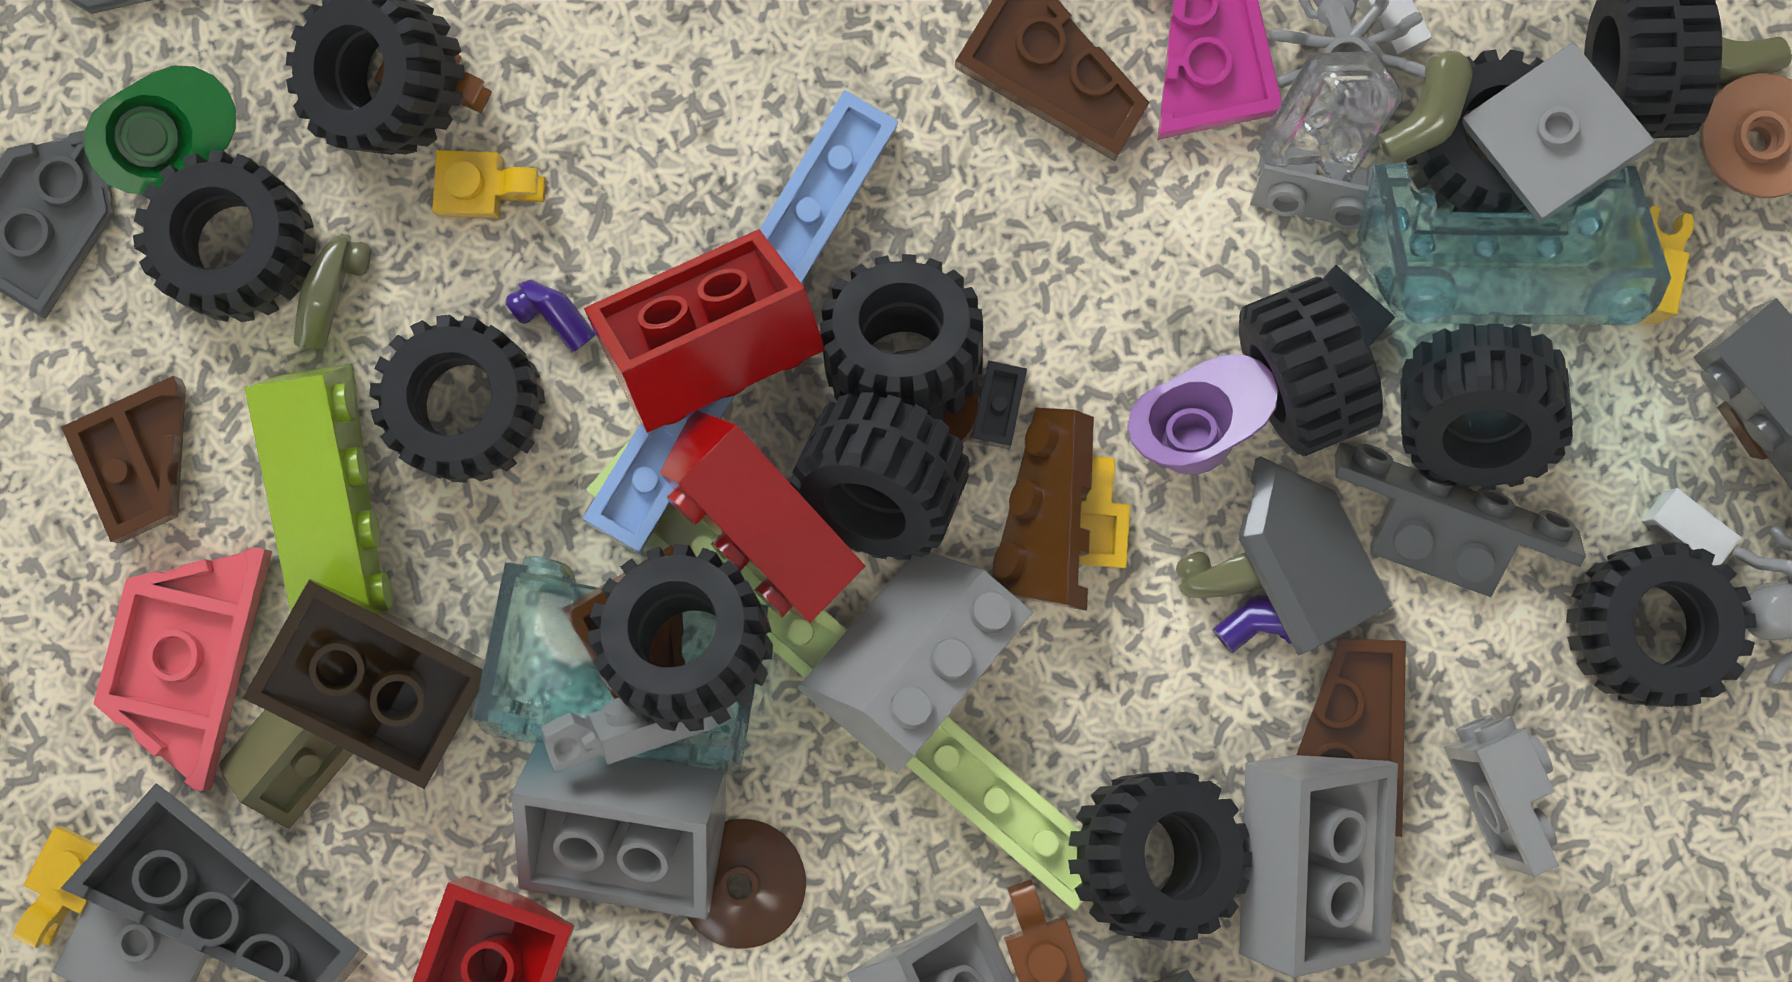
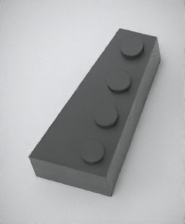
[1694,298,1792,490]
[61,783,368,982]

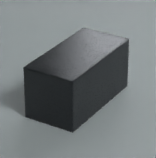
[1322,265,1395,346]
[971,360,1027,450]

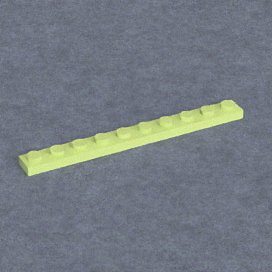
[586,442,1083,911]

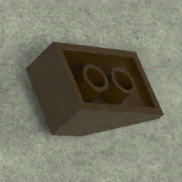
[243,579,489,789]

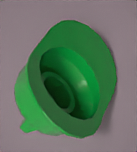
[84,65,236,194]

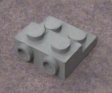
[1443,715,1559,877]

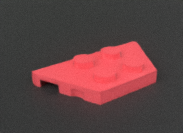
[93,547,272,792]

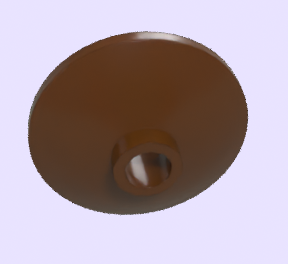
[686,819,806,949]

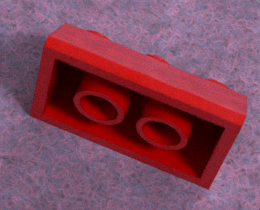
[584,229,824,433]
[659,410,866,623]
[412,876,575,982]

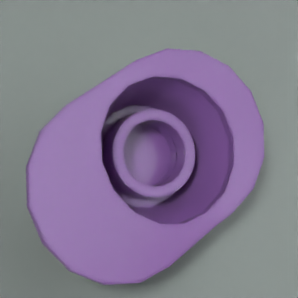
[1127,354,1279,475]

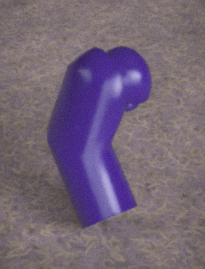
[505,280,596,353]
[1212,595,1292,654]

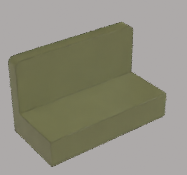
[219,710,353,829]

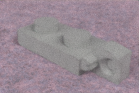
[541,698,735,772]

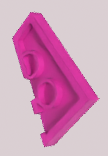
[1157,0,1283,140]

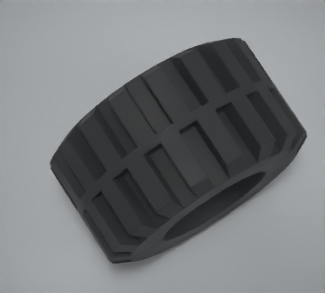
[286,0,465,155]
[1584,0,1723,138]
[1406,49,1544,224]
[133,151,316,322]
[820,254,983,421]
[1239,276,1383,456]
[369,315,545,483]
[1400,320,1573,490]
[790,392,970,560]
[1566,542,1756,707]
[588,544,773,732]
[1068,771,1252,941]

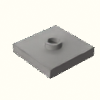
[1462,42,1655,225]
[52,901,209,982]

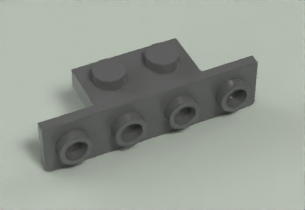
[1335,443,1586,597]

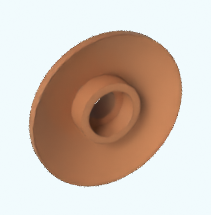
[1700,73,1792,198]

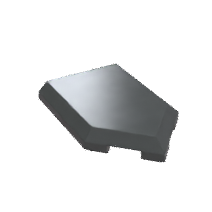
[0,130,115,319]
[1239,456,1393,655]

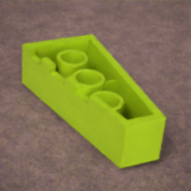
[244,363,393,612]

